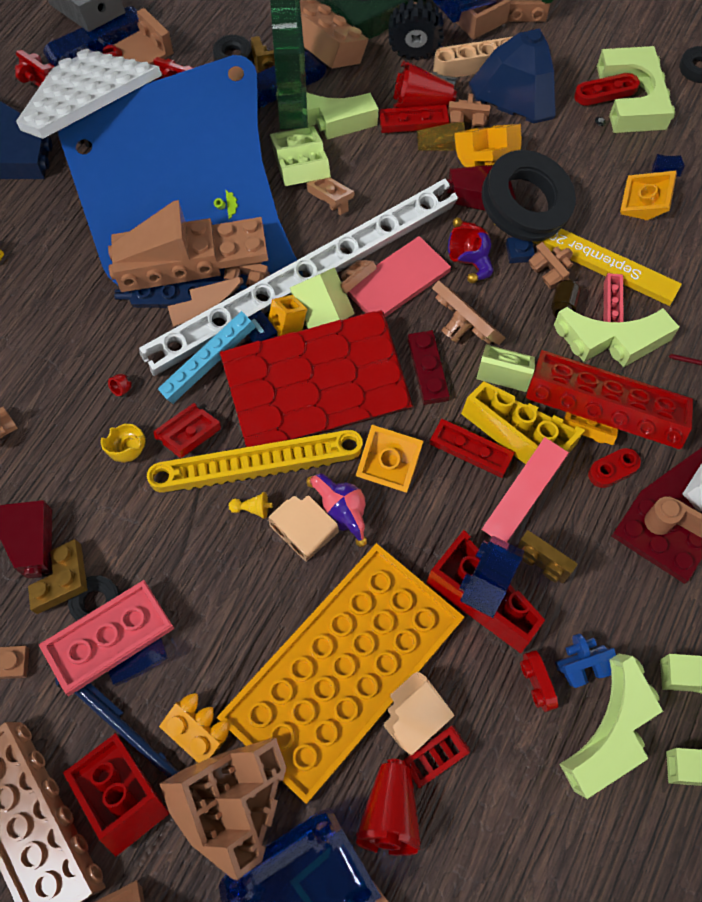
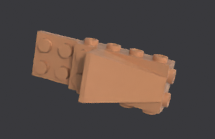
[108,200,268,292]

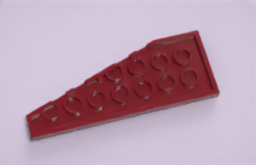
[611,447,702,584]

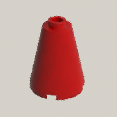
[393,61,457,108]
[356,759,421,856]

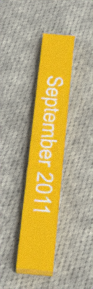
[494,224,682,306]

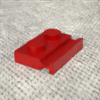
[153,403,221,458]

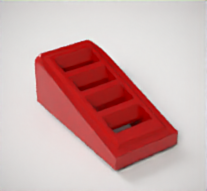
[403,725,471,789]

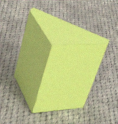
[289,267,355,329]
[476,344,535,392]

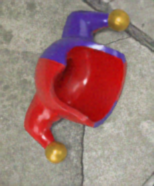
[448,217,493,283]

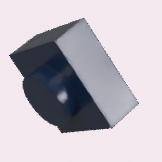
[506,237,535,263]

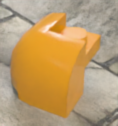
[454,124,522,167]

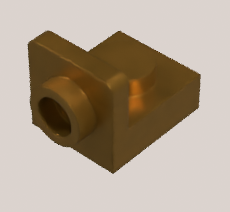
[251,36,279,74]

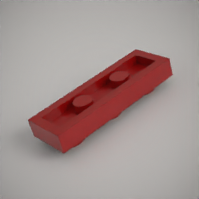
[379,105,449,133]
[429,418,515,478]

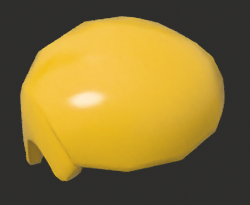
[100,424,146,463]

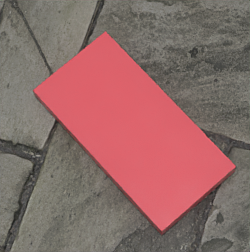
[346,236,451,317]
[38,580,174,696]

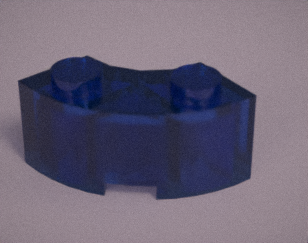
[459,536,525,618]

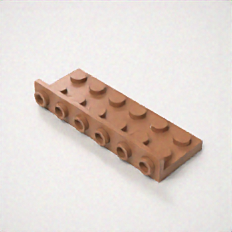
[0,722,105,902]

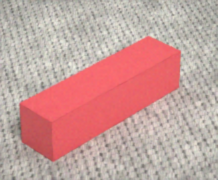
[603,273,623,322]

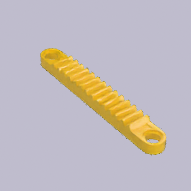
[147,430,362,492]

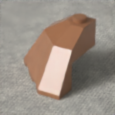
[160,738,286,880]

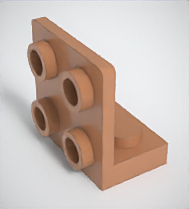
[114,8,173,65]

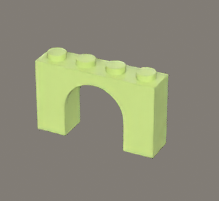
[597,46,675,133]
[660,654,702,786]

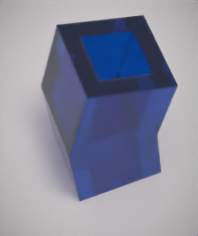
[652,154,685,177]

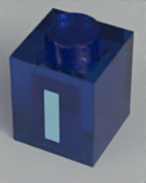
[244,310,278,344]

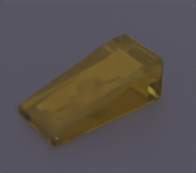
[417,122,465,150]

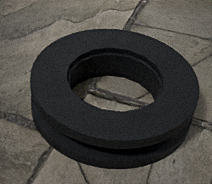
[482,150,576,242]

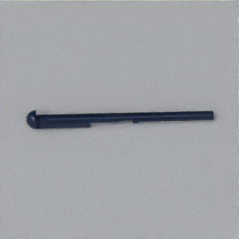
[55,676,180,778]

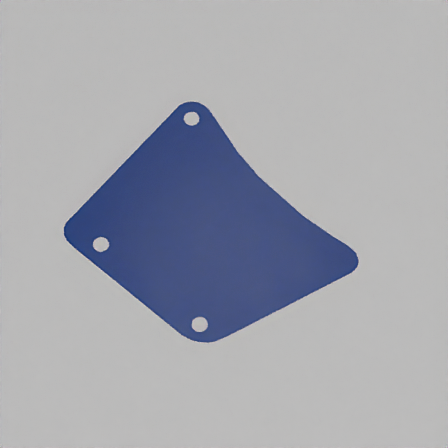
[58,55,303,290]

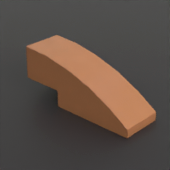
[167,277,244,326]

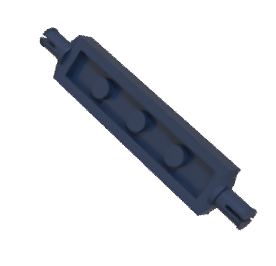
[114,281,243,308]

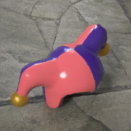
[306,473,367,547]

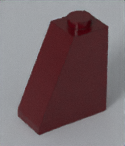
[445,165,516,211]
[0,500,52,578]

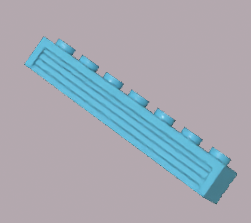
[158,311,256,404]

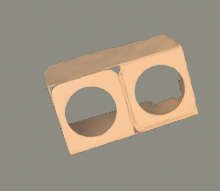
[268,496,339,562]
[384,672,455,755]

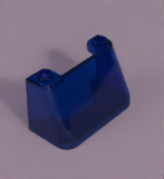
[219,809,382,902]

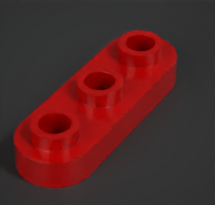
[574,73,640,106]

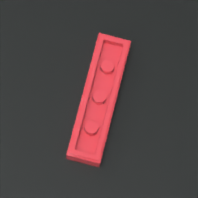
[481,437,569,546]

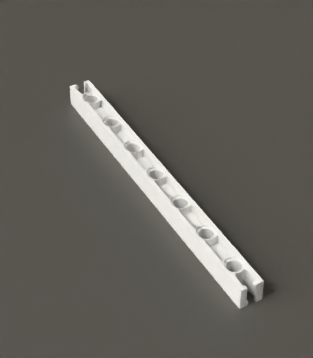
[139,179,458,376]

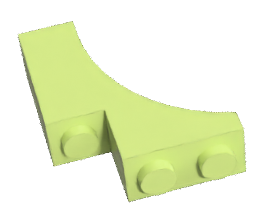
[277,80,378,140]
[554,307,680,367]
[560,654,663,799]

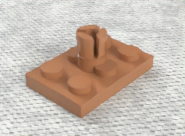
[432,280,505,345]

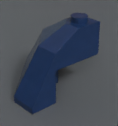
[469,28,555,124]

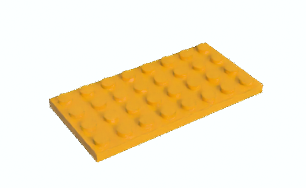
[216,543,465,805]

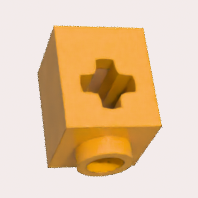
[267,295,307,336]

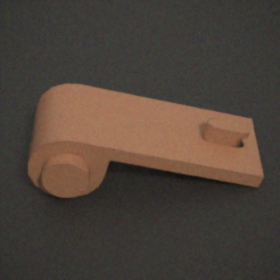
[644,497,702,538]

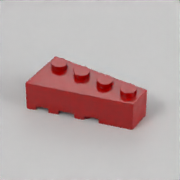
[426,530,545,654]

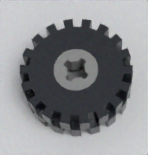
[389,0,444,60]

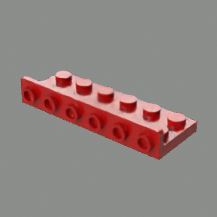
[526,350,693,449]

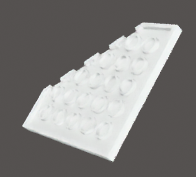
[16,49,162,139]

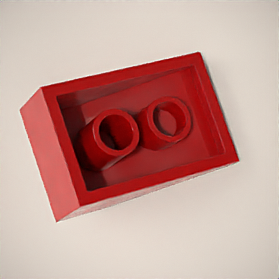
[63,733,170,857]

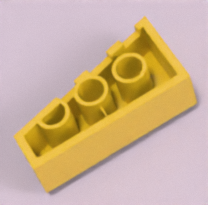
[461,381,585,464]

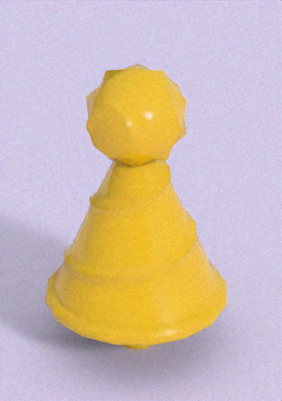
[229,492,273,519]

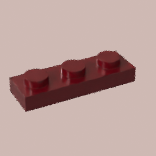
[408,330,450,405]

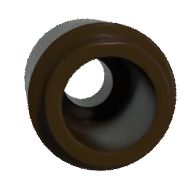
[551,280,581,317]

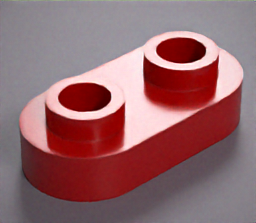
[588,448,641,488]
[520,650,558,712]

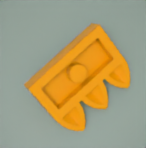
[563,412,618,445]
[159,693,229,763]

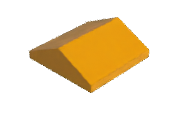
[620,171,677,220]
[356,425,424,493]

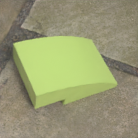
[270,126,331,186]

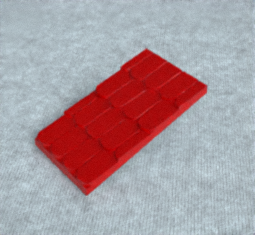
[220,310,414,447]

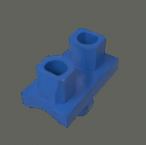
[555,633,616,688]

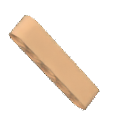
[433,37,512,77]

